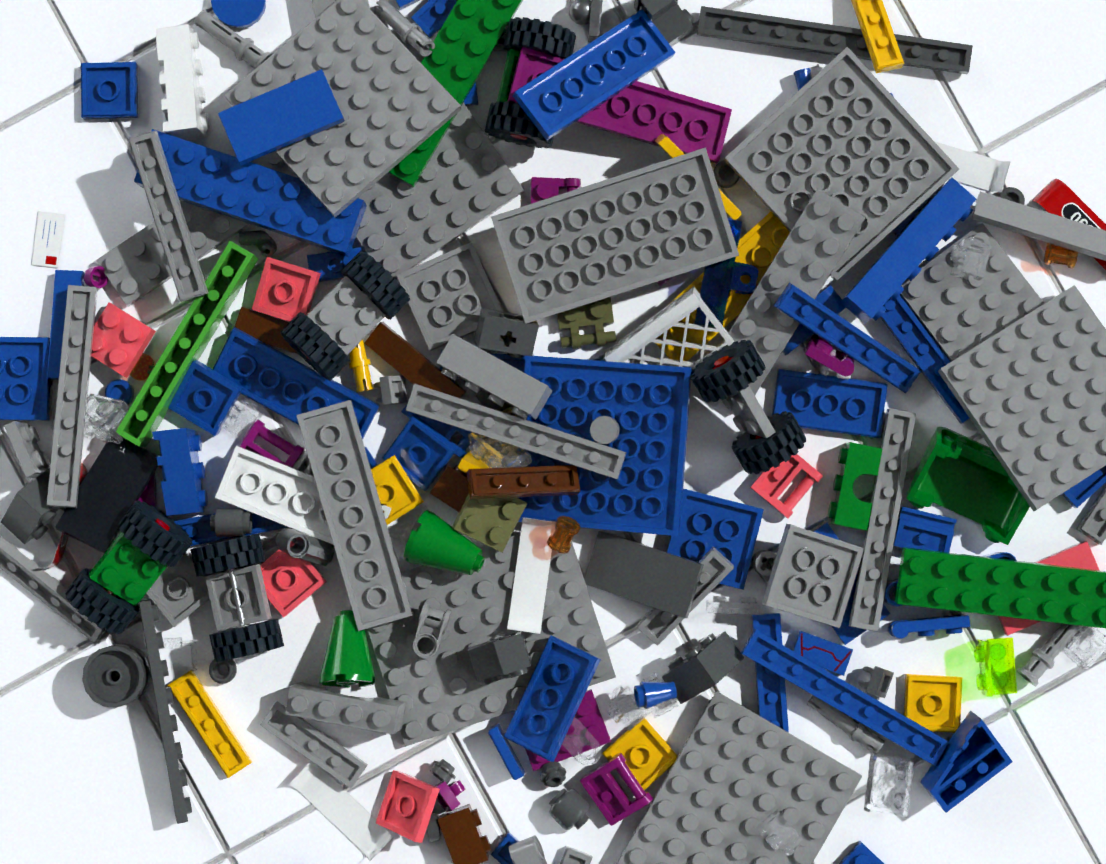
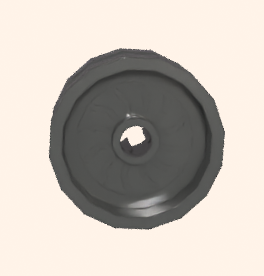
[82,643,151,708]

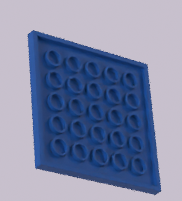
[518,356,692,536]

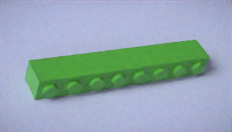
[115,241,258,448]

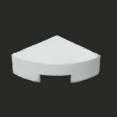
[820,364,851,380]

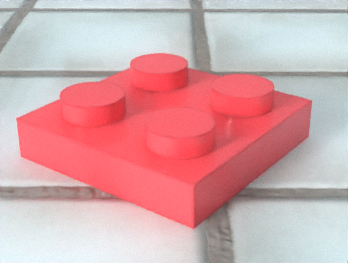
[251,257,321,322]
[91,302,156,378]
[260,540,327,618]
[376,770,440,843]

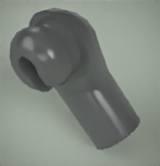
[239,230,277,257]

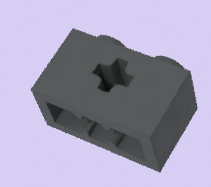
[474,308,539,358]

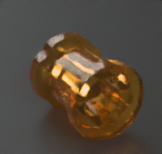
[1044,243,1078,269]
[547,516,580,554]

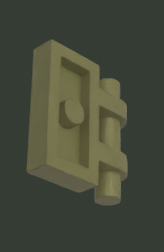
[557,297,616,350]

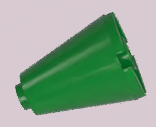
[404,510,485,575]
[319,610,375,687]

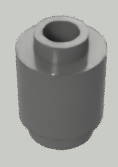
[210,509,252,537]

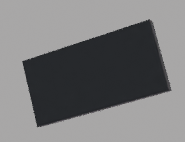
[55,432,159,553]

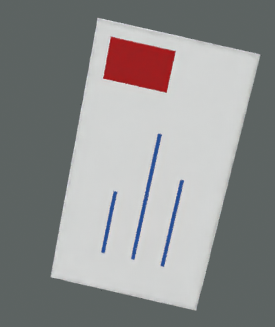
[31,211,66,268]

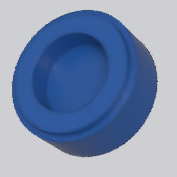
[105,379,134,407]

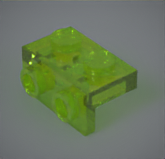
[974,637,1017,697]

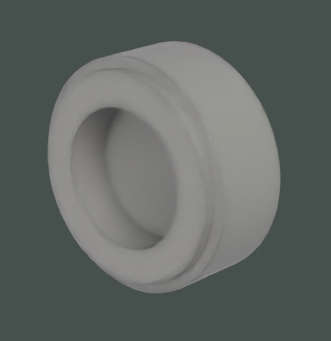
[590,416,619,444]

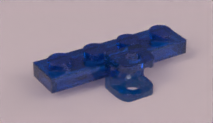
[694,219,759,327]

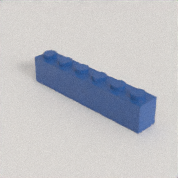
[840,177,977,324]

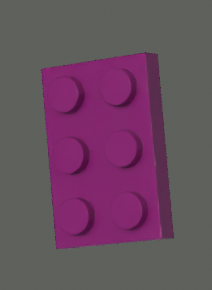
[525,689,611,771]

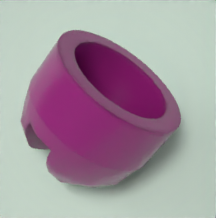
[83,266,108,288]

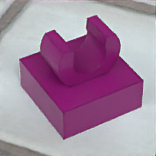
[435,780,466,812]

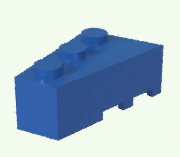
[920,710,1013,813]

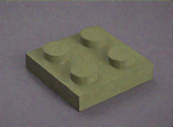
[452,494,527,553]

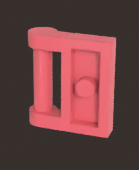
[750,454,823,519]

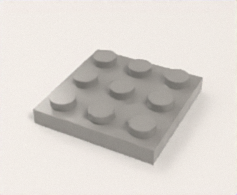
[396,242,503,351]
[762,523,864,628]

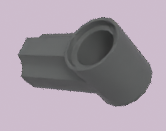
[276,528,335,567]

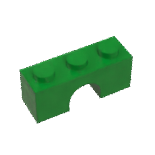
[827,442,883,531]

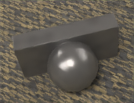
[569,0,603,43]

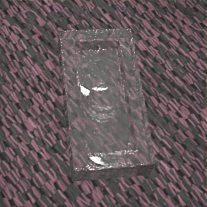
[706,596,764,615]

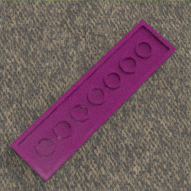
[507,47,732,163]

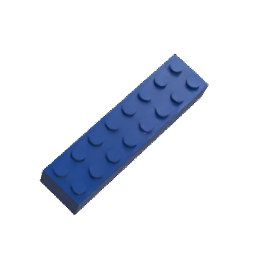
[134,129,367,257]

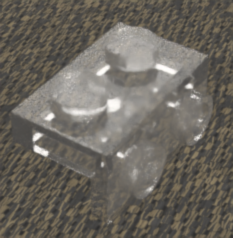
[84,394,130,444]
[468,432,532,468]
[864,755,914,817]

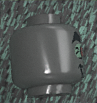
[549,788,590,830]

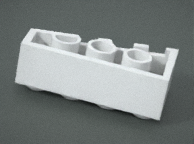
[155,24,210,141]

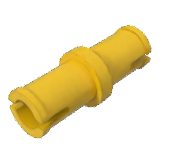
[348,340,374,393]

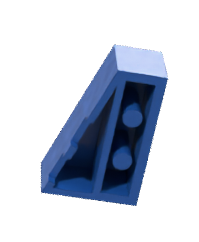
[152,428,208,516]

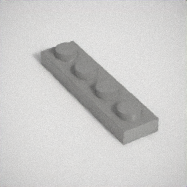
[637,547,734,646]
[260,701,368,788]

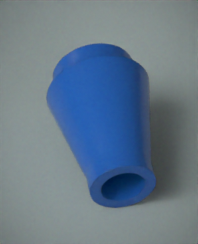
[634,682,677,709]

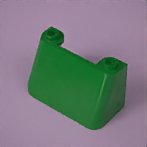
[906,426,1030,545]

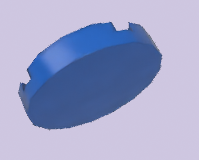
[211,0,266,28]

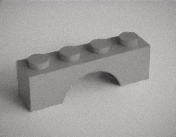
[285,682,406,735]

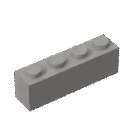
[436,334,552,420]

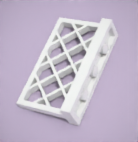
[604,286,734,369]

